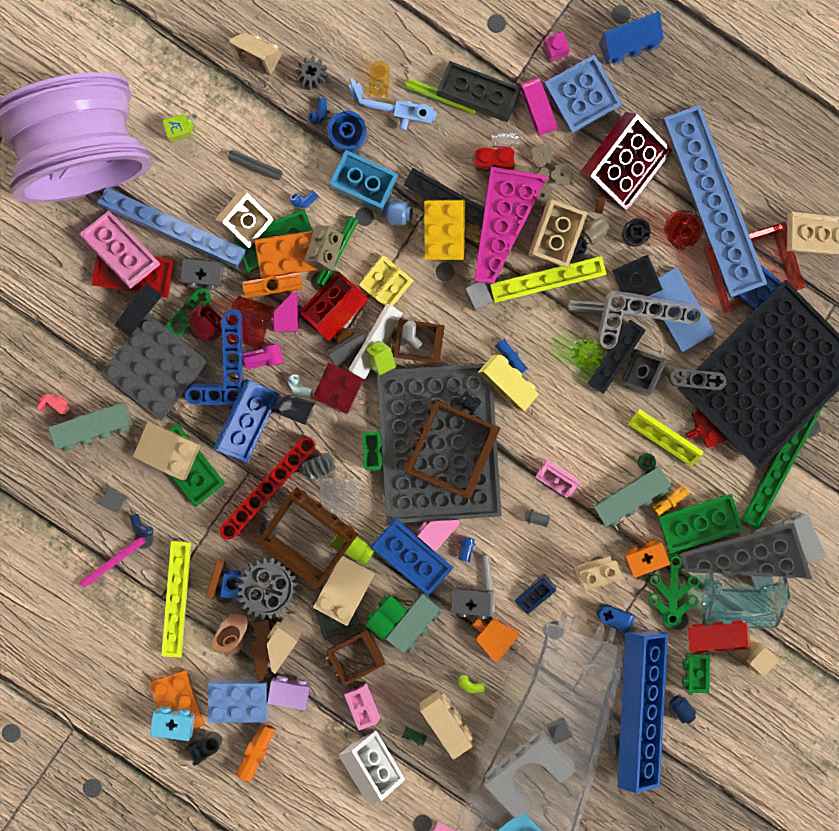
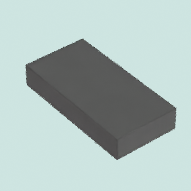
[327,331,365,367]

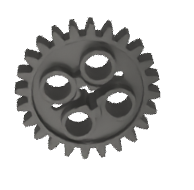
[235,557,298,620]

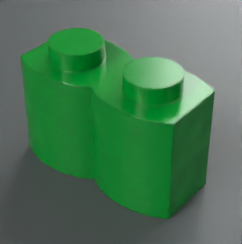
[362,431,383,471]
[365,595,408,640]

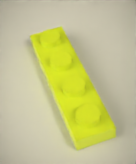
[628,409,703,466]

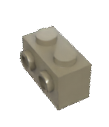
[304,225,344,271]

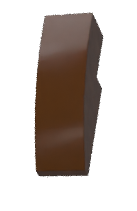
[250,618,272,682]

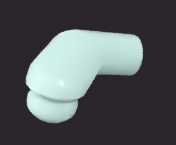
[288,374,312,398]

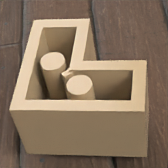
[728,635,780,677]

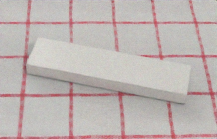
[349,304,403,379]

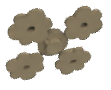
[514,144,573,206]

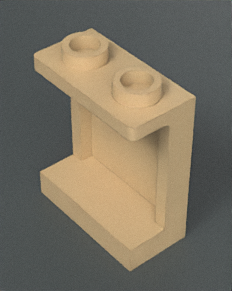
[573,555,623,591]

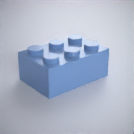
[208,679,269,723]

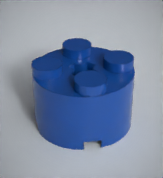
[328,110,367,154]

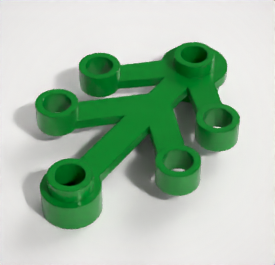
[648,553,700,628]

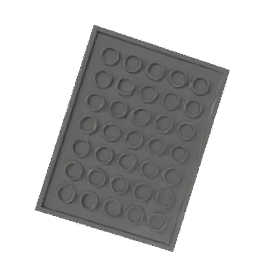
[377,364,502,524]

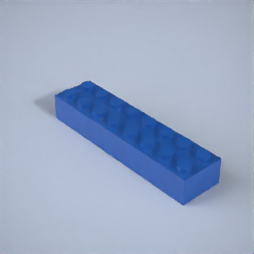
[617,630,668,793]

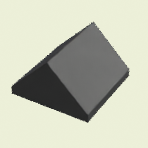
[620,349,667,396]

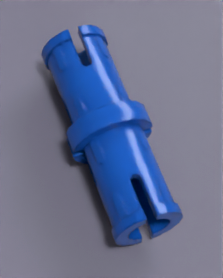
[495,338,528,374]

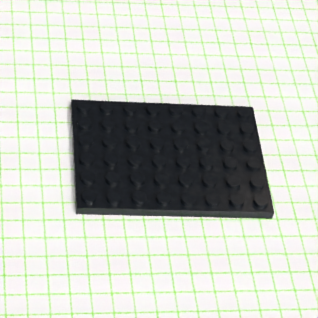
[677,280,839,470]

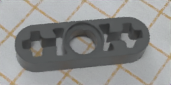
[668,369,726,391]

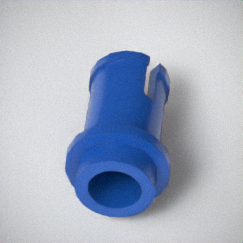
[458,537,476,562]

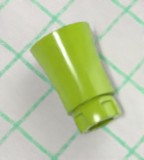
[329,534,374,565]

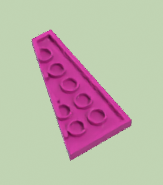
[474,167,548,285]

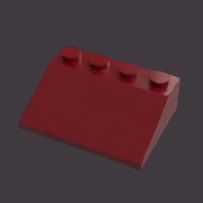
[579,112,673,211]

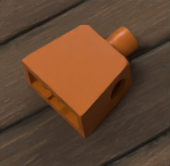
[471,617,520,663]

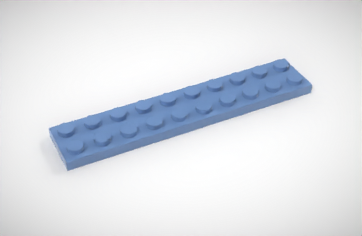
[663,105,767,298]

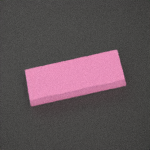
[79,211,160,289]

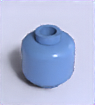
[384,200,413,226]

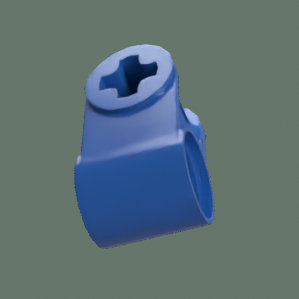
[596,604,636,633]

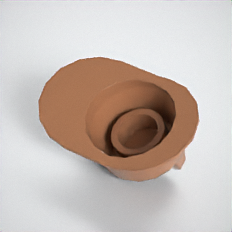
[212,613,248,657]

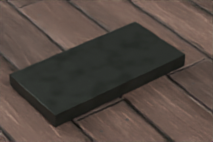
[436,61,521,123]

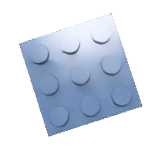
[544,54,623,134]

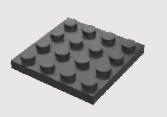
[101,313,209,421]

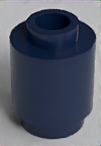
[668,694,697,724]

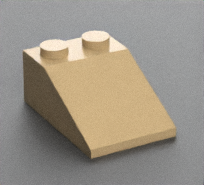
[229,33,281,76]
[133,421,201,480]
[313,556,375,626]

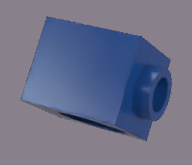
[221,569,244,599]

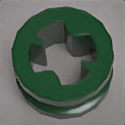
[638,453,656,470]

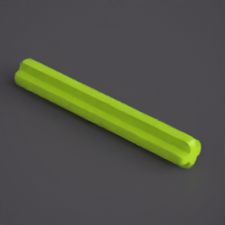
[405,78,476,114]

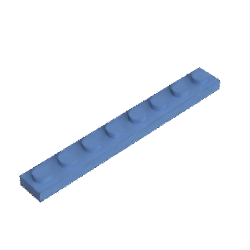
[97,187,245,268]

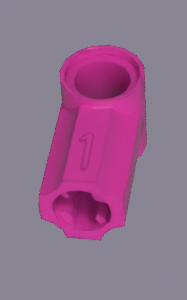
[243,344,284,370]

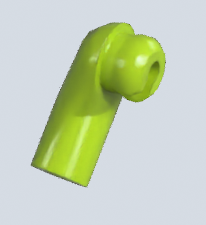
[458,675,485,694]

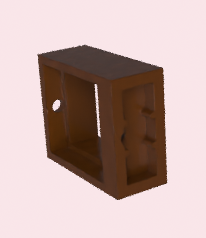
[391,319,445,364]
[325,627,386,686]

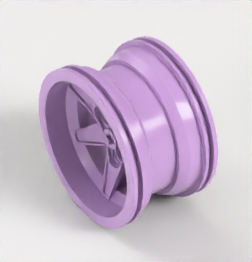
[0,72,152,203]

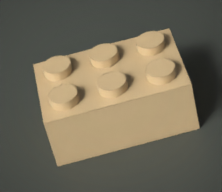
[420,690,473,760]

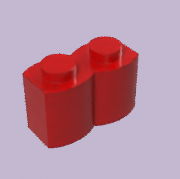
[474,147,514,171]

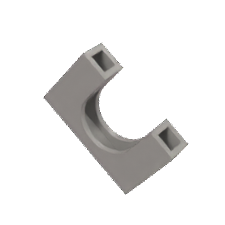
[747,512,826,588]
[485,730,575,818]

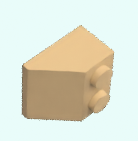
[215,192,274,248]

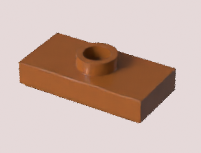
[206,559,226,599]

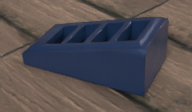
[515,573,557,614]

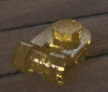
[368,61,390,97]

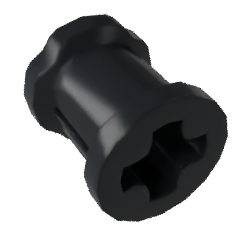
[456,390,482,415]

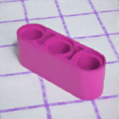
[520,77,557,136]

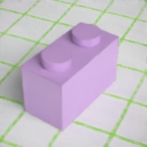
[267,675,311,710]

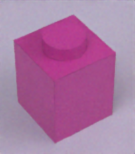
[543,32,570,63]

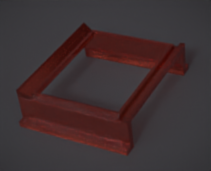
[703,222,805,313]

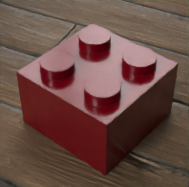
[312,363,364,414]

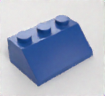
[599,11,664,65]

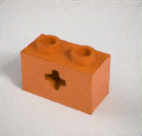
[623,540,670,578]

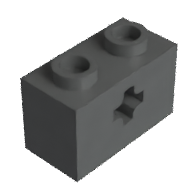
[180,259,224,290]
[451,587,494,619]

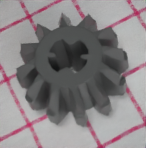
[295,56,328,90]
[302,453,335,480]

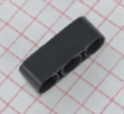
[114,283,162,337]

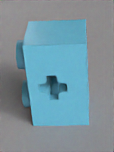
[150,707,195,741]

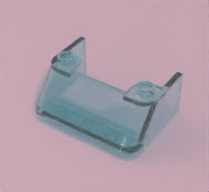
[702,570,791,629]

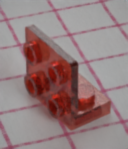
[228,296,275,349]

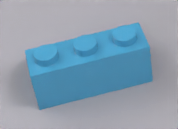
[329,150,398,214]

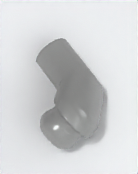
[403,320,422,350]

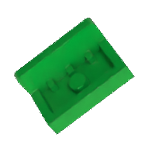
[682,653,710,695]

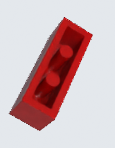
[688,620,751,654]

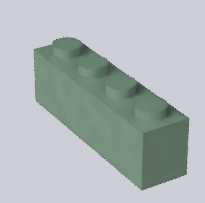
[48,403,133,452]
[592,466,671,528]

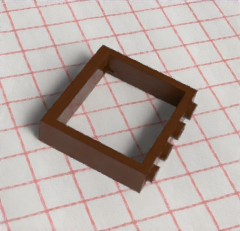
[404,400,500,499]
[256,487,359,590]

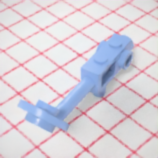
[348,77,437,130]

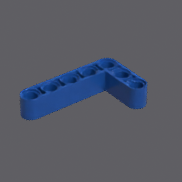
[185,308,244,405]

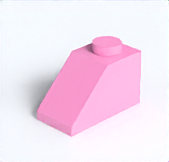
[418,519,461,551]

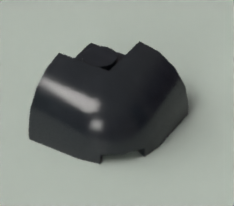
[271,395,315,425]

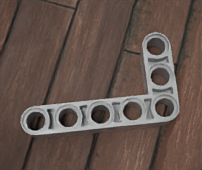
[598,291,702,349]

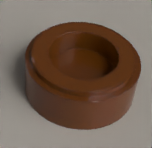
[595,194,607,214]
[335,328,354,344]

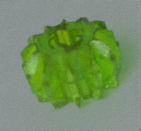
[571,338,604,370]

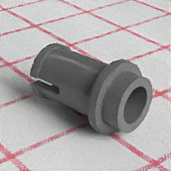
[524,509,550,527]

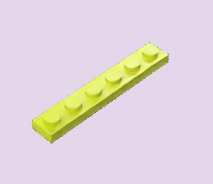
[490,256,606,303]
[161,541,191,658]

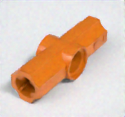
[243,272,303,298]
[236,722,276,782]

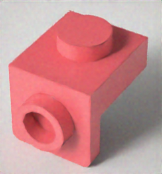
[36,394,71,414]

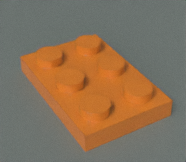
[255,231,318,278]
[149,669,205,729]

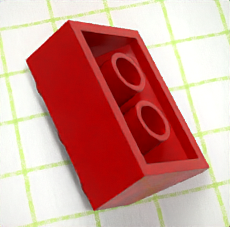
[299,271,369,341]

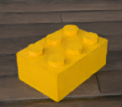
[424,200,465,260]

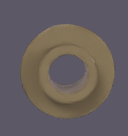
[581,217,610,245]

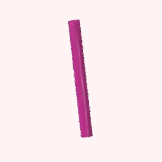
[80,537,146,588]

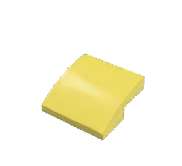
[358,255,414,306]

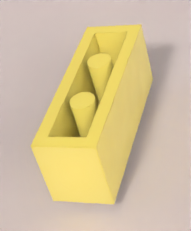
[478,355,539,411]

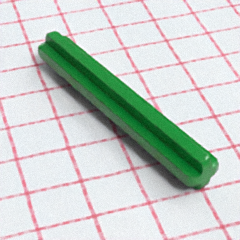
[315,216,358,286]

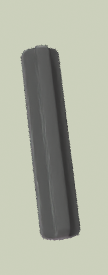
[228,149,283,180]

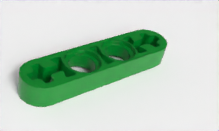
[166,289,212,338]

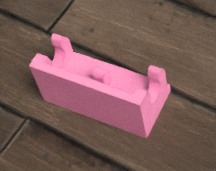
[535,460,580,498]
[344,683,380,730]

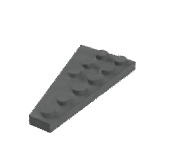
[680,522,812,579]

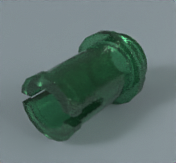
[402,726,427,747]

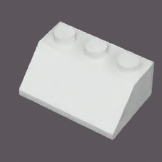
[339,730,405,805]

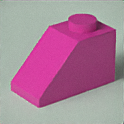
[271,292,299,333]

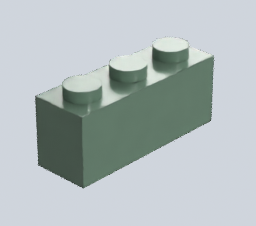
[386,592,441,654]

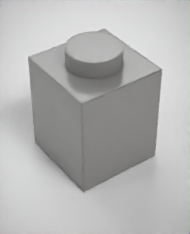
[465,281,493,311]

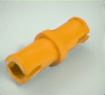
[651,485,690,516]

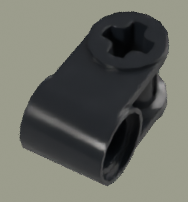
[184,732,223,766]

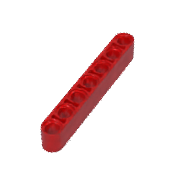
[219,437,316,540]

